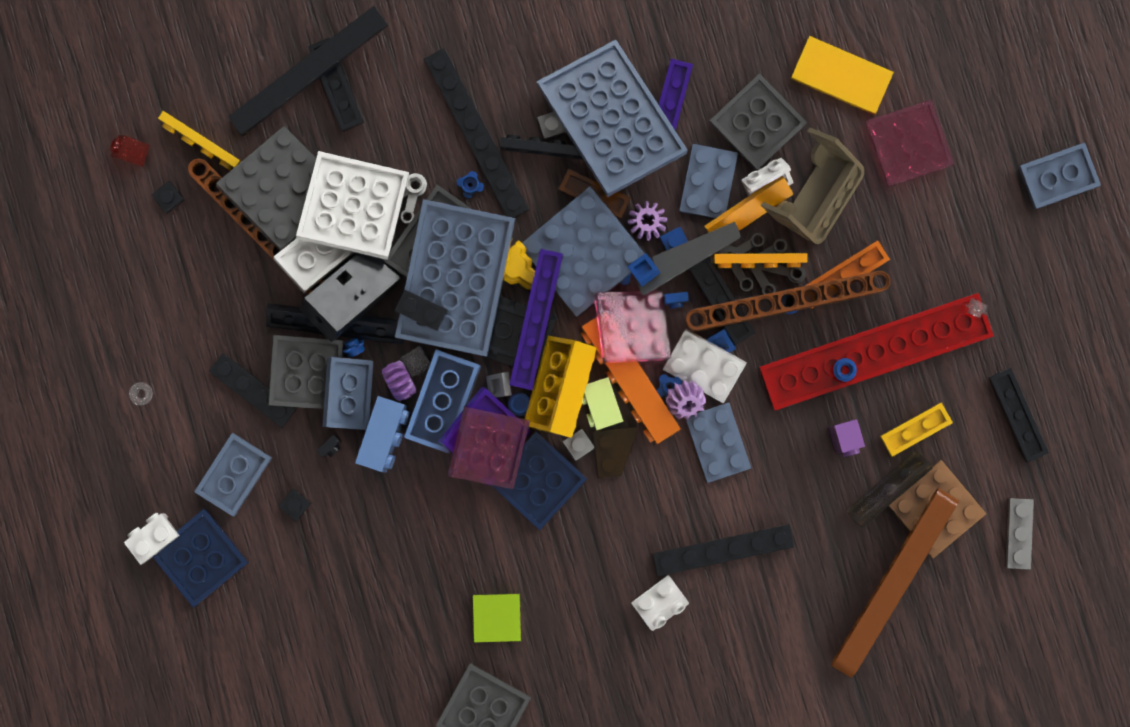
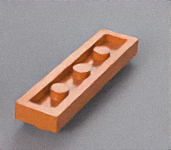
[804,240,890,309]

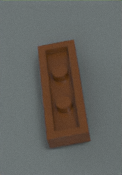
[559,169,631,219]

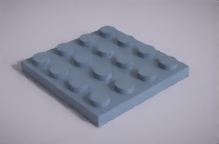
[522,186,645,317]

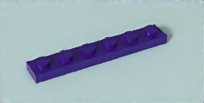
[509,248,563,390]

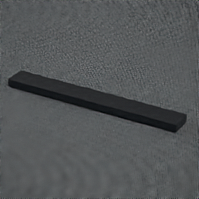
[228,6,389,136]

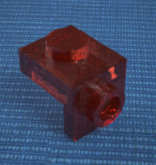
[110,135,150,167]

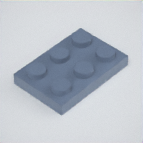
[1018,142,1101,210]
[679,144,738,219]
[322,357,373,430]
[685,402,751,483]
[194,433,272,517]

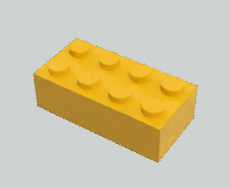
[523,336,597,438]

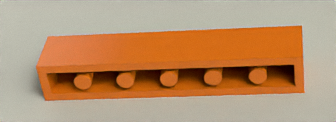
[581,312,680,445]

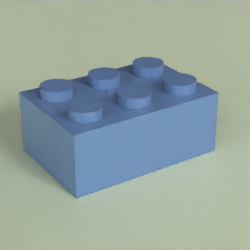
[355,396,411,472]

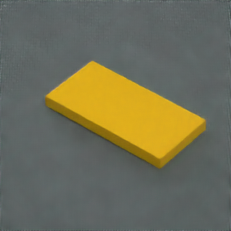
[791,36,894,115]

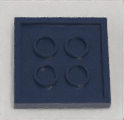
[491,432,587,530]
[153,509,249,608]

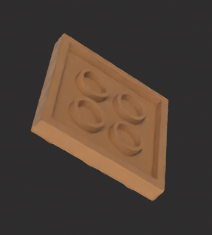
[887,460,986,558]

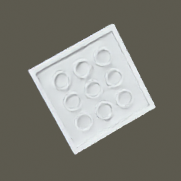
[296,151,409,260]

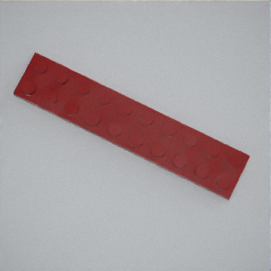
[759,293,994,411]

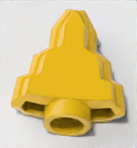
[503,240,535,290]

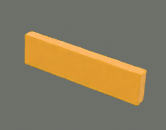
[704,176,793,233]

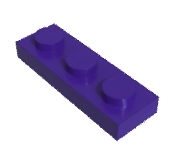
[659,58,693,131]

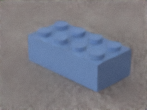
[404,350,481,454]

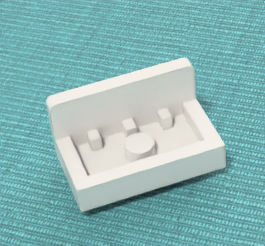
[741,158,794,196]
[124,513,180,565]
[631,575,689,631]

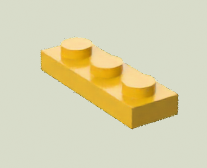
[879,403,953,457]

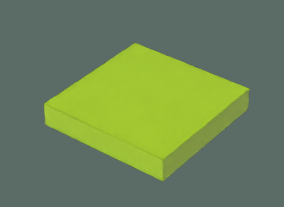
[473,594,521,642]

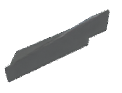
[636,222,741,295]

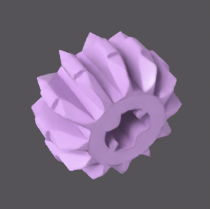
[628,201,667,241]
[665,380,706,420]

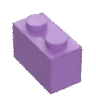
[828,419,865,457]

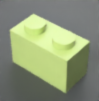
[582,377,623,431]

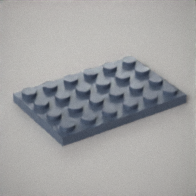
[537,40,688,197]
[395,199,516,356]

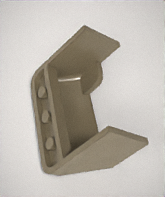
[761,127,864,244]

